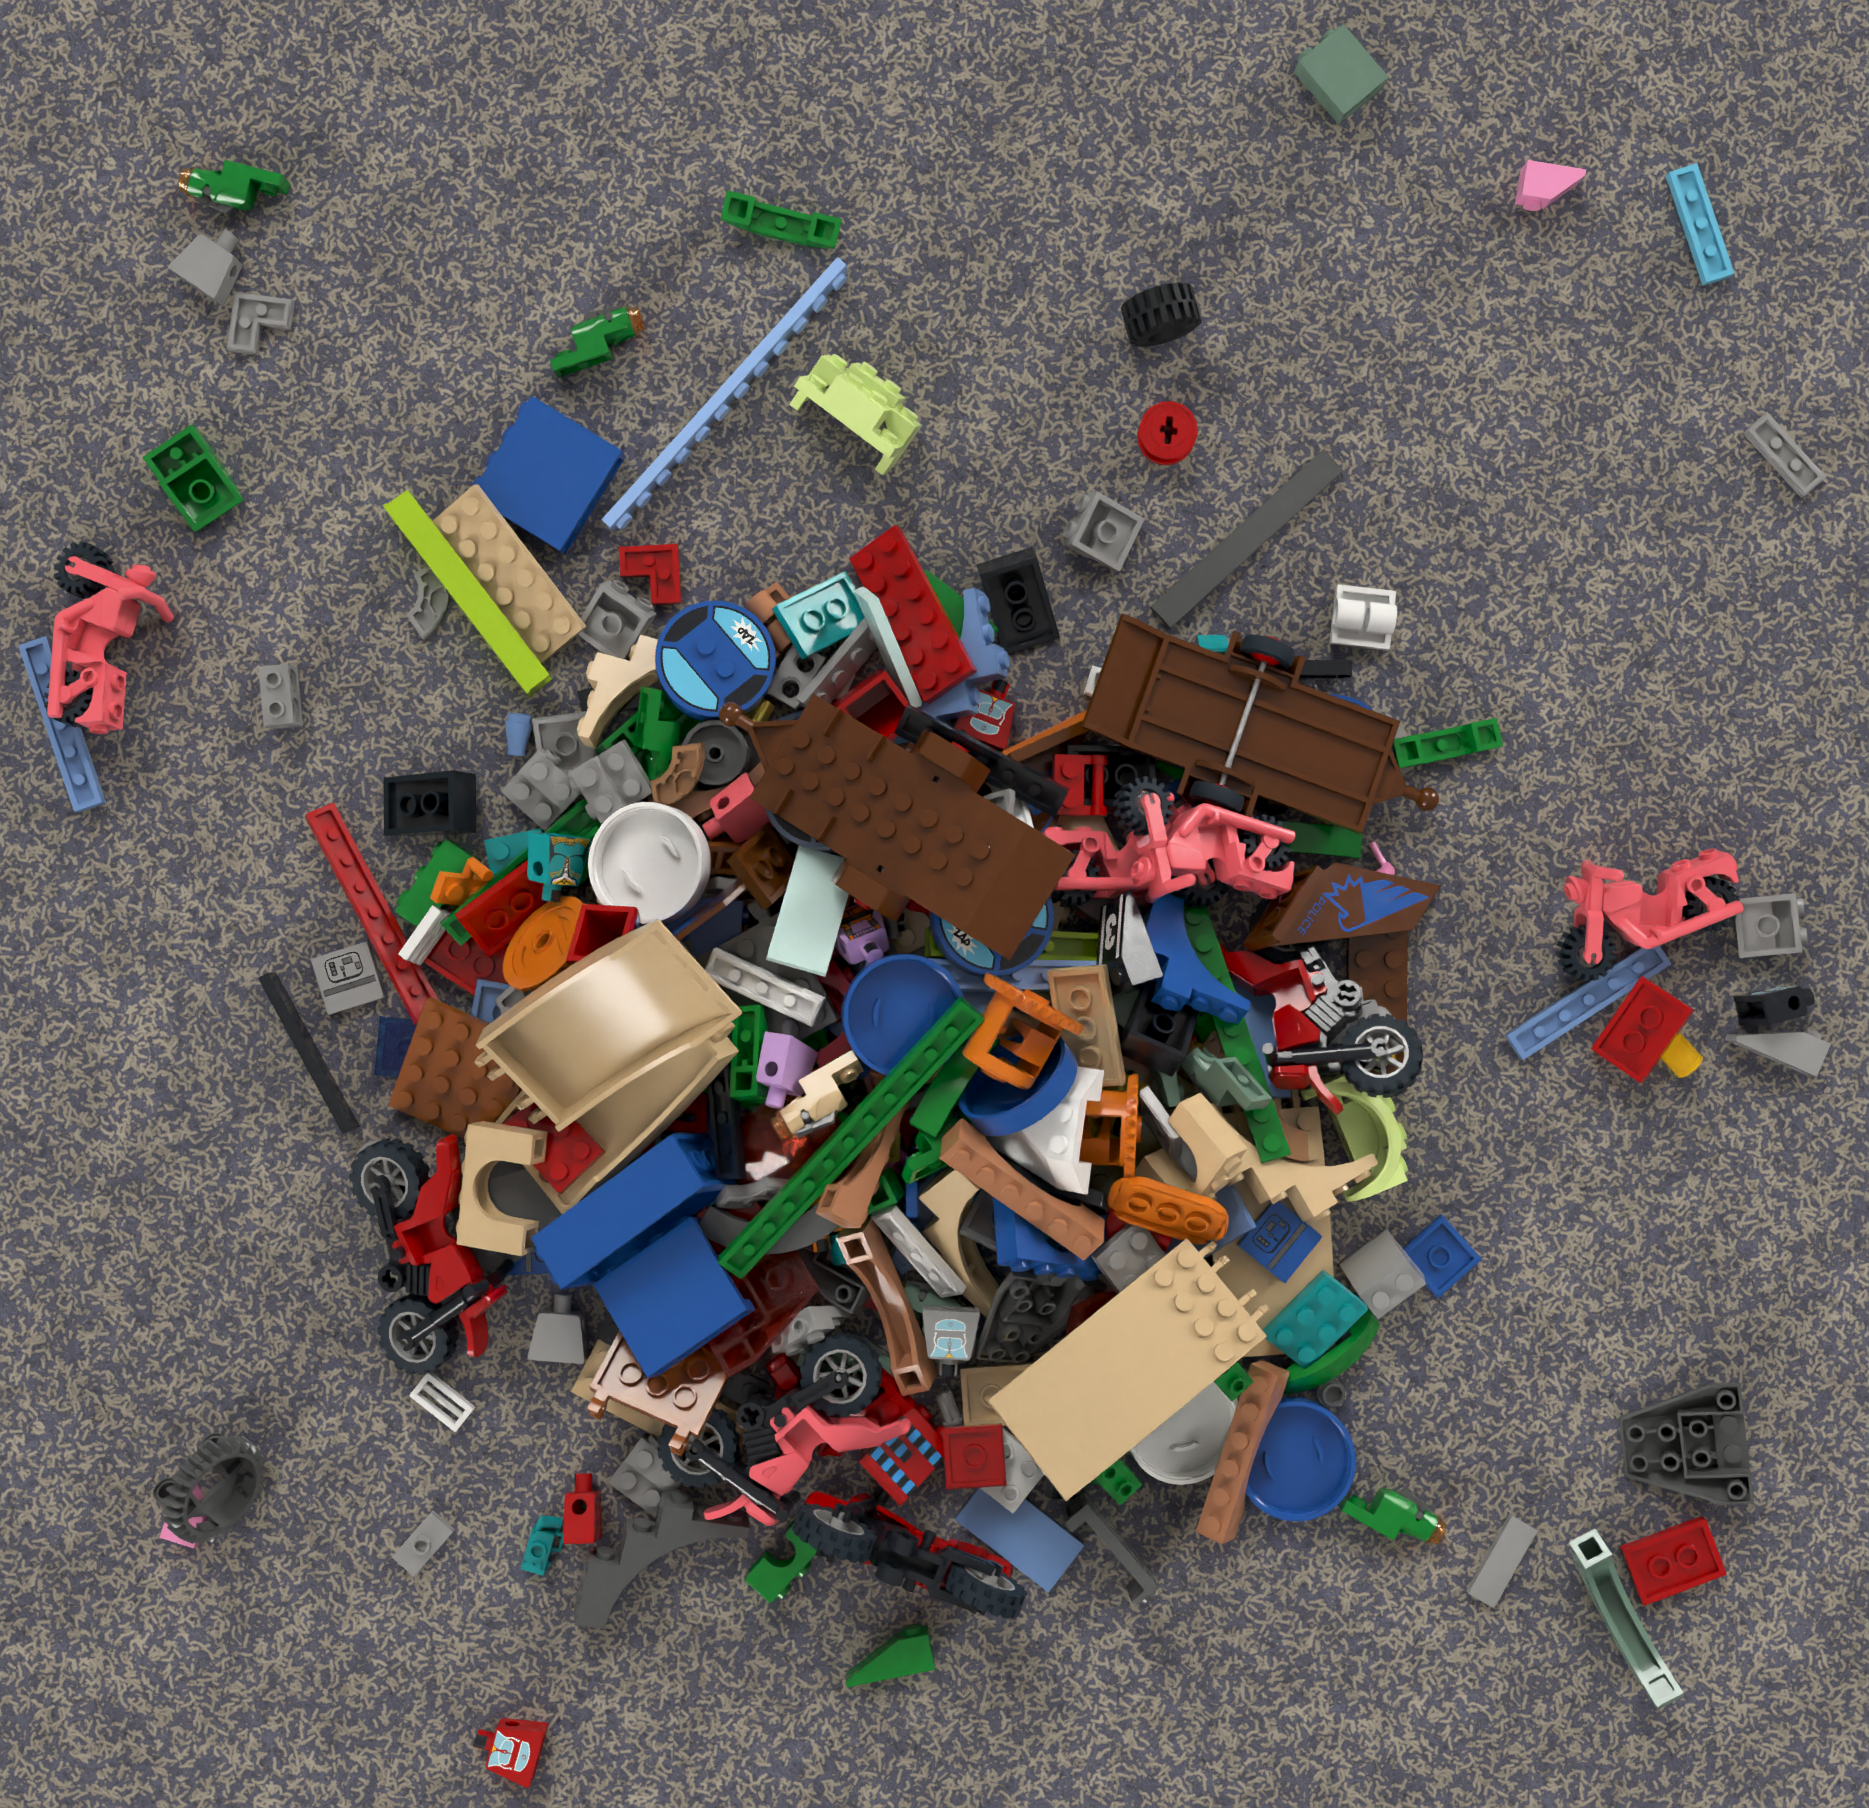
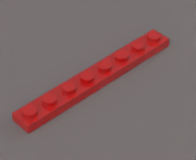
[305,802,439,1024]

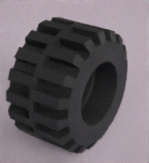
[1121,282,1202,347]

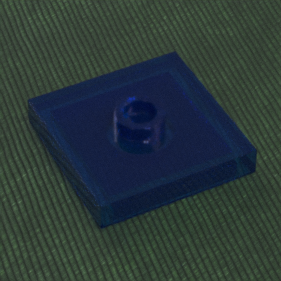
[374,1016,417,1077]

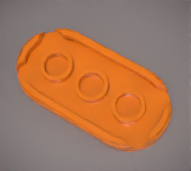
[1108,1176,1229,1244]

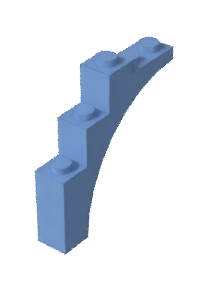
[892,588,1010,744]

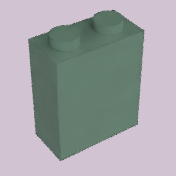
[1294,24,1389,125]

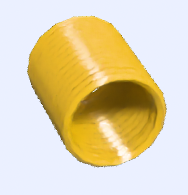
[1661,1032,1703,1078]

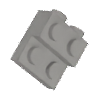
[1062,491,1145,572]
[578,580,657,660]
[569,740,652,824]
[501,747,578,831]
[1735,893,1808,958]
[766,1306,850,1356]
[608,1433,686,1518]

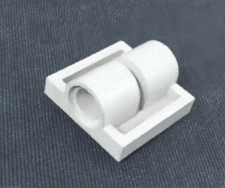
[1329,584,1397,651]
[980,1428,1044,1513]

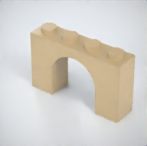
[1135,1093,1248,1200]
[456,1121,547,1256]

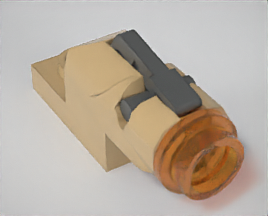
[770,1050,864,1141]

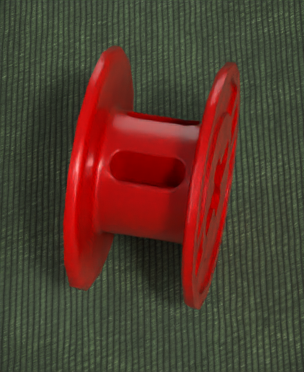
[1137,401,1198,465]

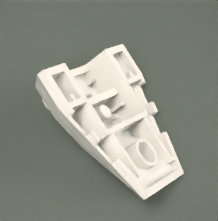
[987,1066,1104,1194]

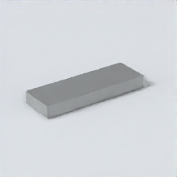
[1743,412,1826,498]
[1466,1513,1537,1608]

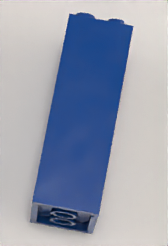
[531,1133,738,1290]

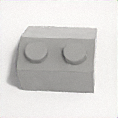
[1339,1229,1426,1319]

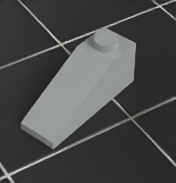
[1725,1028,1831,1077]

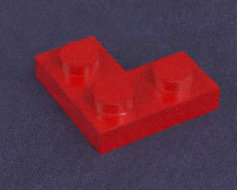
[619,544,682,606]

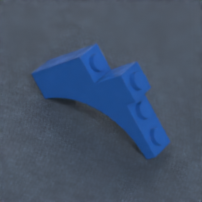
[1143,894,1251,1025]

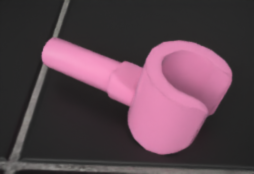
[1369,842,1395,875]

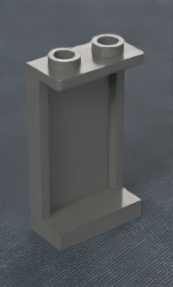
[1061,1490,1158,1606]

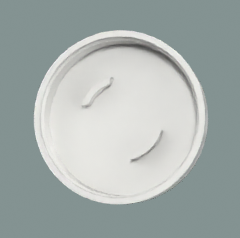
[588,802,711,924]
[1129,1382,1238,1485]

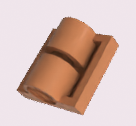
[743,581,793,660]

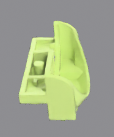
[789,354,922,475]
[1300,1074,1408,1202]

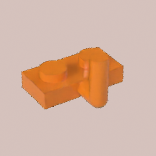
[430,857,493,905]

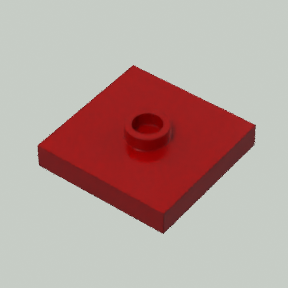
[942,1423,1007,1490]

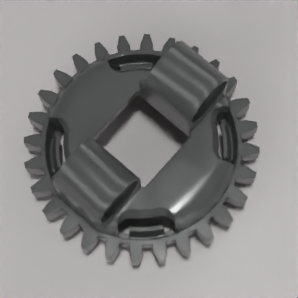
[153,1432,267,1544]

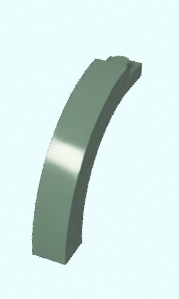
[1569,1529,1684,1710]

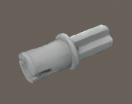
[936,1390,964,1427]

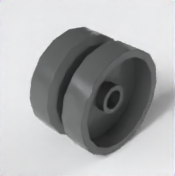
[682,720,751,789]

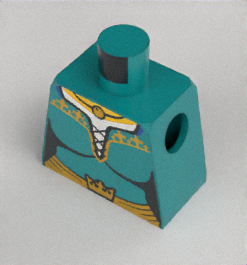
[527,831,591,902]

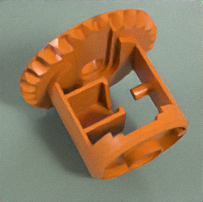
[503,896,584,992]
[962,972,1085,1091]
[1079,1074,1142,1177]

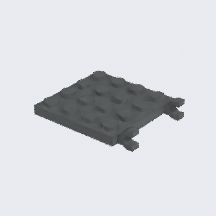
[681,900,840,1040]

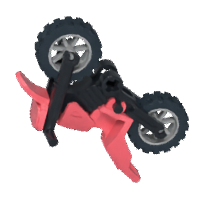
[658,1333,911,1526]

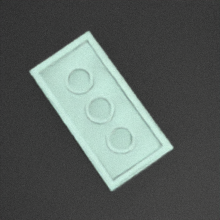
[854,586,922,708]
[766,846,849,977]

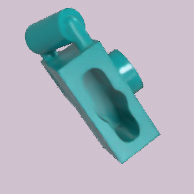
[521,1515,563,1576]

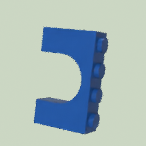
[993,1197,1108,1281]

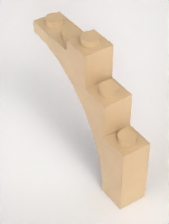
[577,635,658,748]
[1211,1103,1379,1222]
[919,1166,1000,1318]

